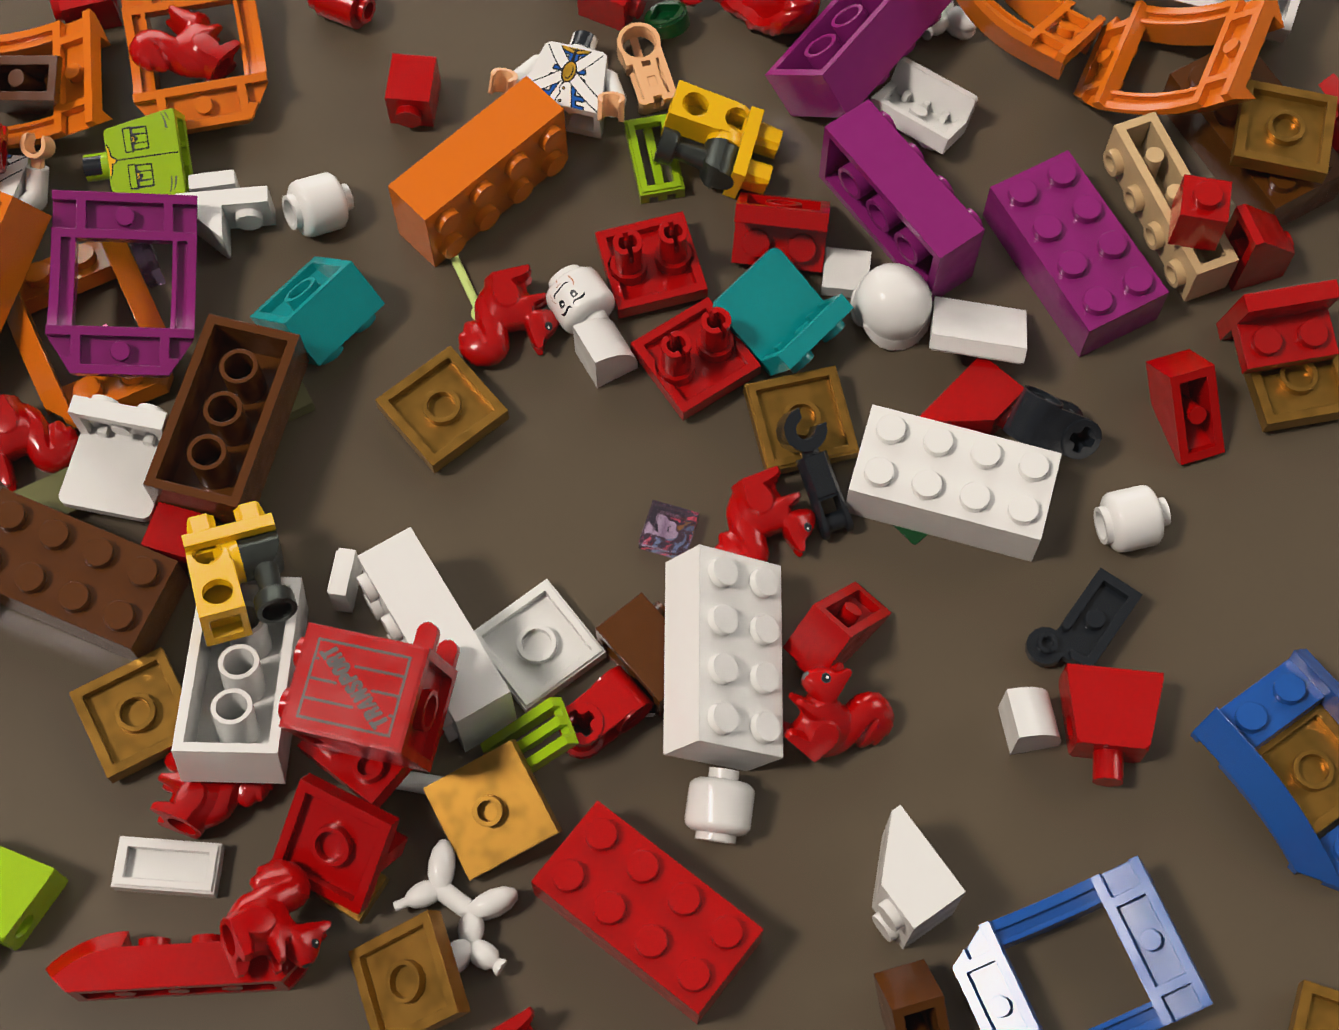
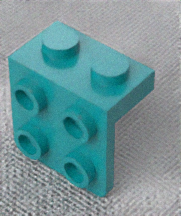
[713,248,854,376]

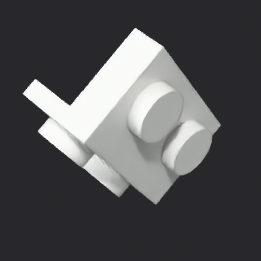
[870,57,978,154]

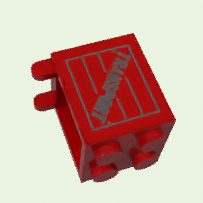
[278,622,460,773]

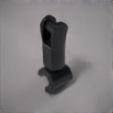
[776,408,854,540]

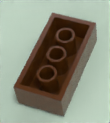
[1163,53,1339,227]
[143,314,309,524]
[0,487,190,661]

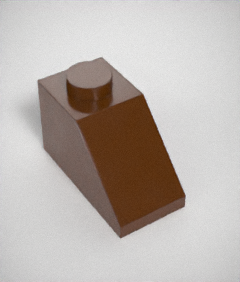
[0,55,63,114]
[595,592,665,717]
[873,959,950,1030]

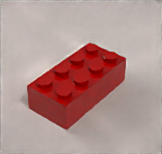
[531,800,764,1025]

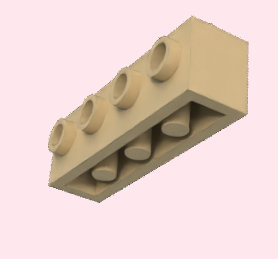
[1103,111,1239,302]

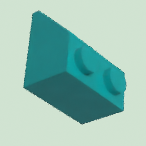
[250,256,385,366]

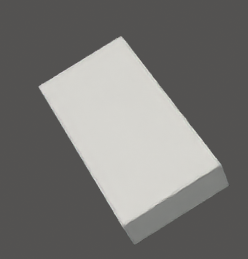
[111,836,225,898]

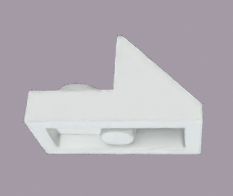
[175,185,276,259]

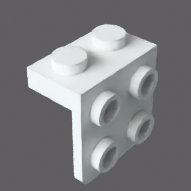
[59,394,169,522]

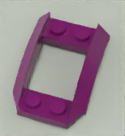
[45,190,198,378]

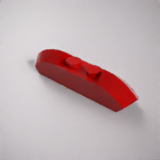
[45,931,309,1002]

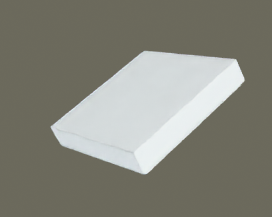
[929,296,1027,364]
[474,579,607,713]

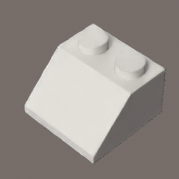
[872,805,966,949]

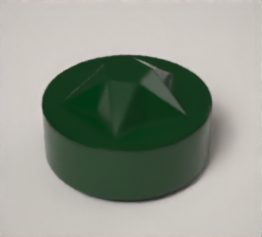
[644,0,690,40]

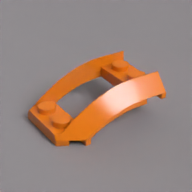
[121,0,268,134]
[956,0,1107,80]
[1073,0,1284,115]
[0,9,112,149]
[6,241,174,429]

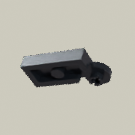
[1025,567,1143,667]

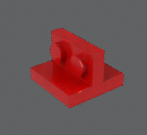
[731,192,830,273]
[1216,279,1339,374]
[272,773,408,915]

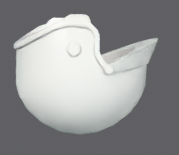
[850,263,933,351]

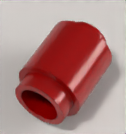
[307,0,376,29]

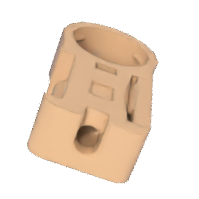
[617,22,676,115]

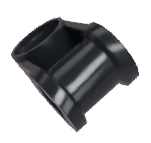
[1003,385,1102,460]

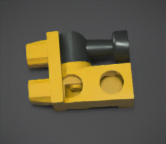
[653,80,783,199]
[181,501,298,647]

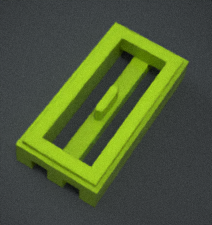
[624,114,685,204]
[480,697,579,773]

